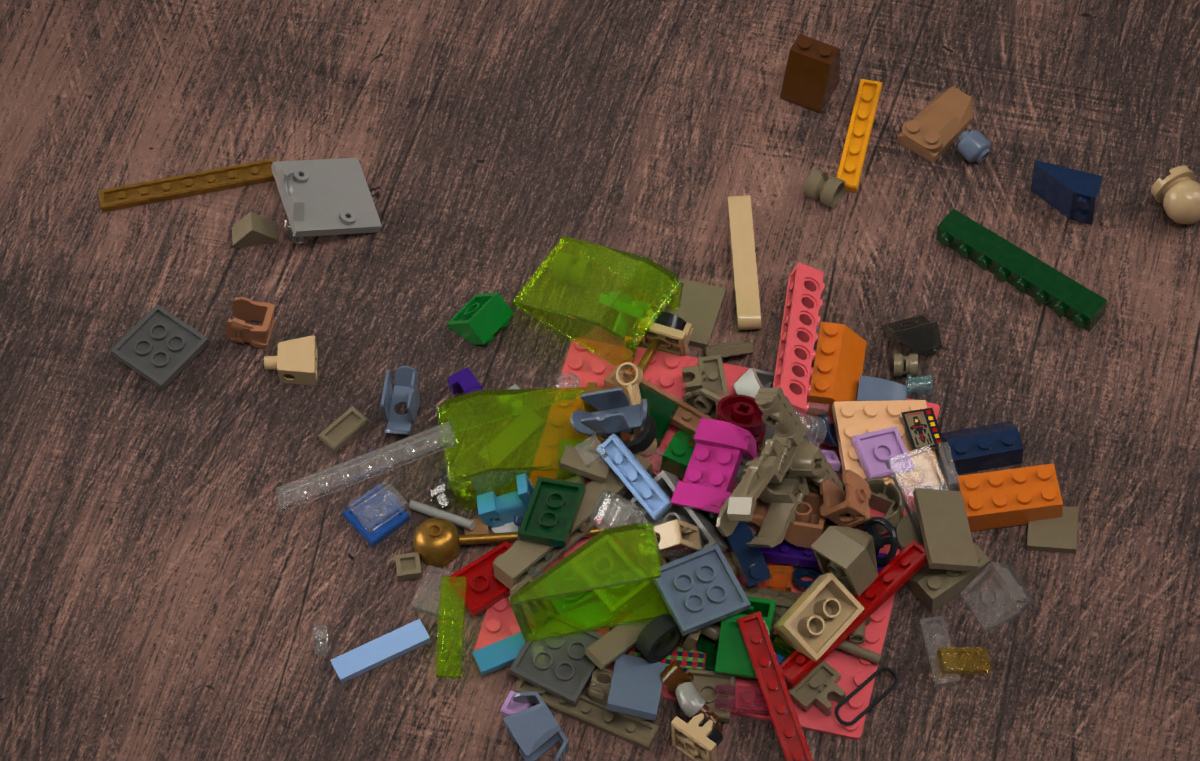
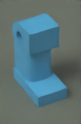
[477,473,534,527]

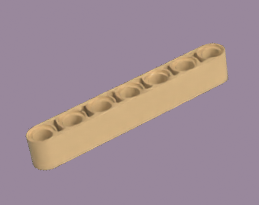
[727,195,761,330]

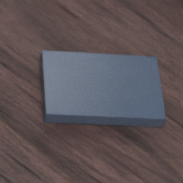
[606,654,666,721]

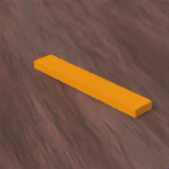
[837,79,882,193]

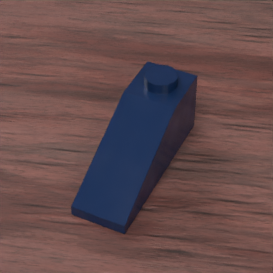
[716,516,772,587]

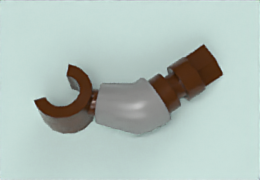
[660,659,723,733]

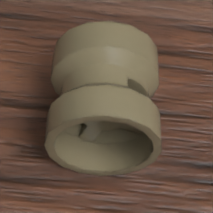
[894,353,918,377]

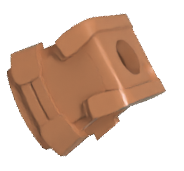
[226,296,274,349]
[820,470,871,528]

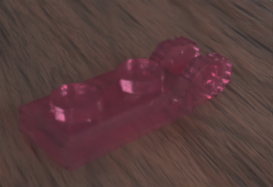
[715,684,770,716]

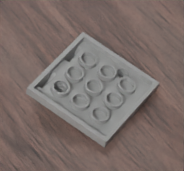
[271,158,382,237]

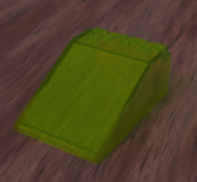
[512,236,684,372]
[436,387,600,510]
[509,522,671,642]

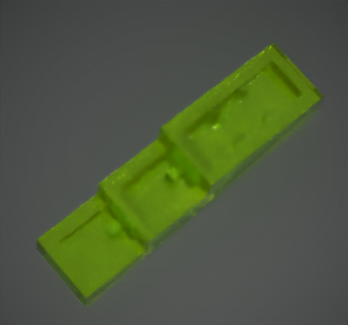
[436,576,467,678]

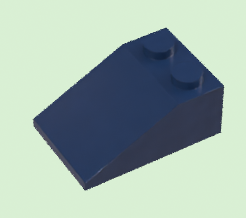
[1031,160,1103,225]

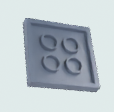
[650,543,751,636]

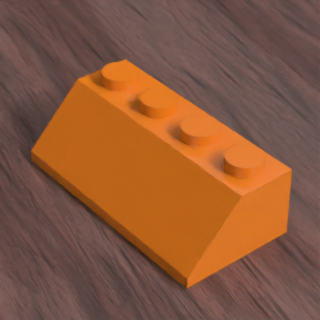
[808,322,867,416]

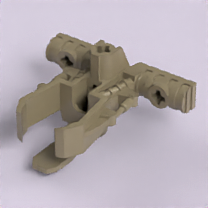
[716,388,844,548]

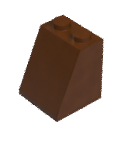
[780,34,840,114]

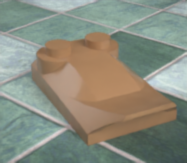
[897,86,973,163]

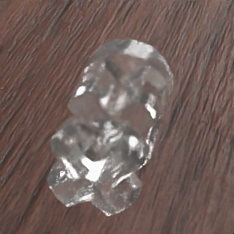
[313,625,329,655]

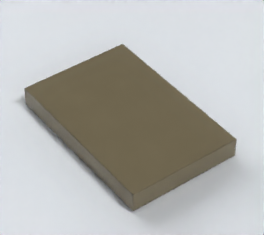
[670,279,727,348]

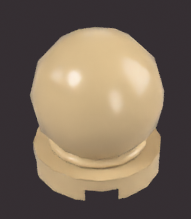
[1151,165,1200,225]

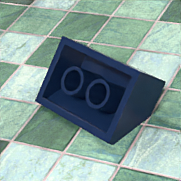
[941,421,1023,476]

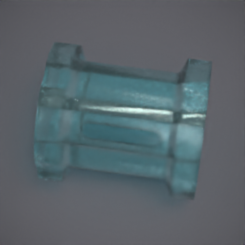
[907,373,933,396]

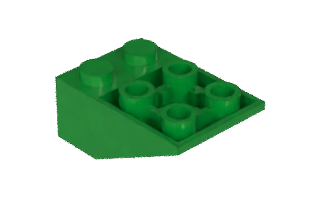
[715,597,777,679]

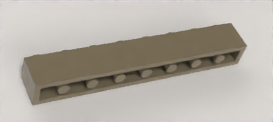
[493,453,653,589]

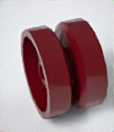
[715,395,767,450]

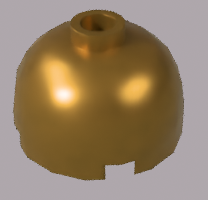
[413,517,462,567]

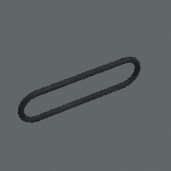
[835,667,899,726]

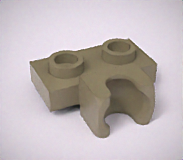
[682,354,728,393]
[789,660,846,716]

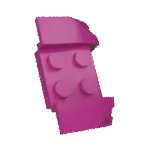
[670,417,757,515]

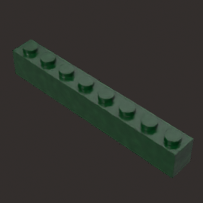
[936,208,1107,332]

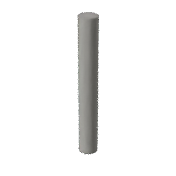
[409,500,475,530]

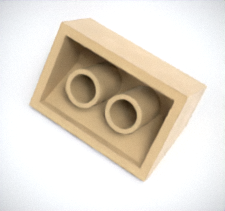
[772,572,865,661]

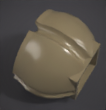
[849,478,904,536]

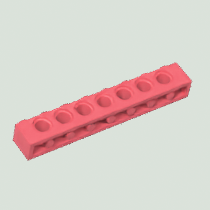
[773,262,825,416]

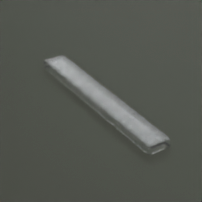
[276,421,457,512]

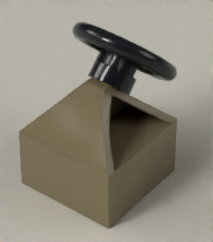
[810,517,898,597]

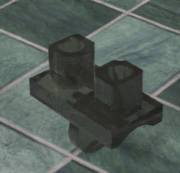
[428,468,472,510]

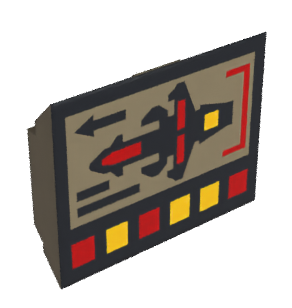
[901,408,945,452]

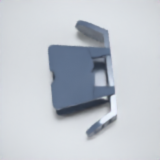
[380,366,420,435]
[571,387,647,437]
[504,692,570,761]

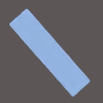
[597,433,672,520]
[330,619,431,683]

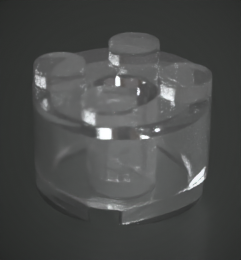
[589,490,647,543]

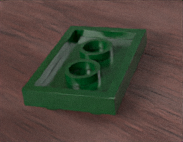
[518,477,586,548]

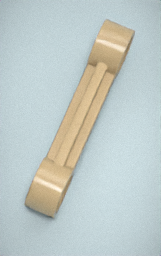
[616,362,657,456]

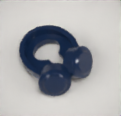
[792,567,823,589]

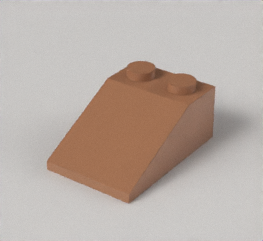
[752,492,827,549]

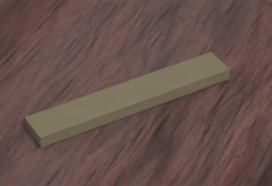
[513,678,659,751]

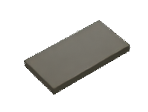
[913,488,979,572]

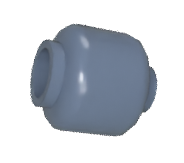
[957,130,991,163]

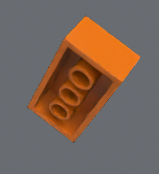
[957,463,1063,531]

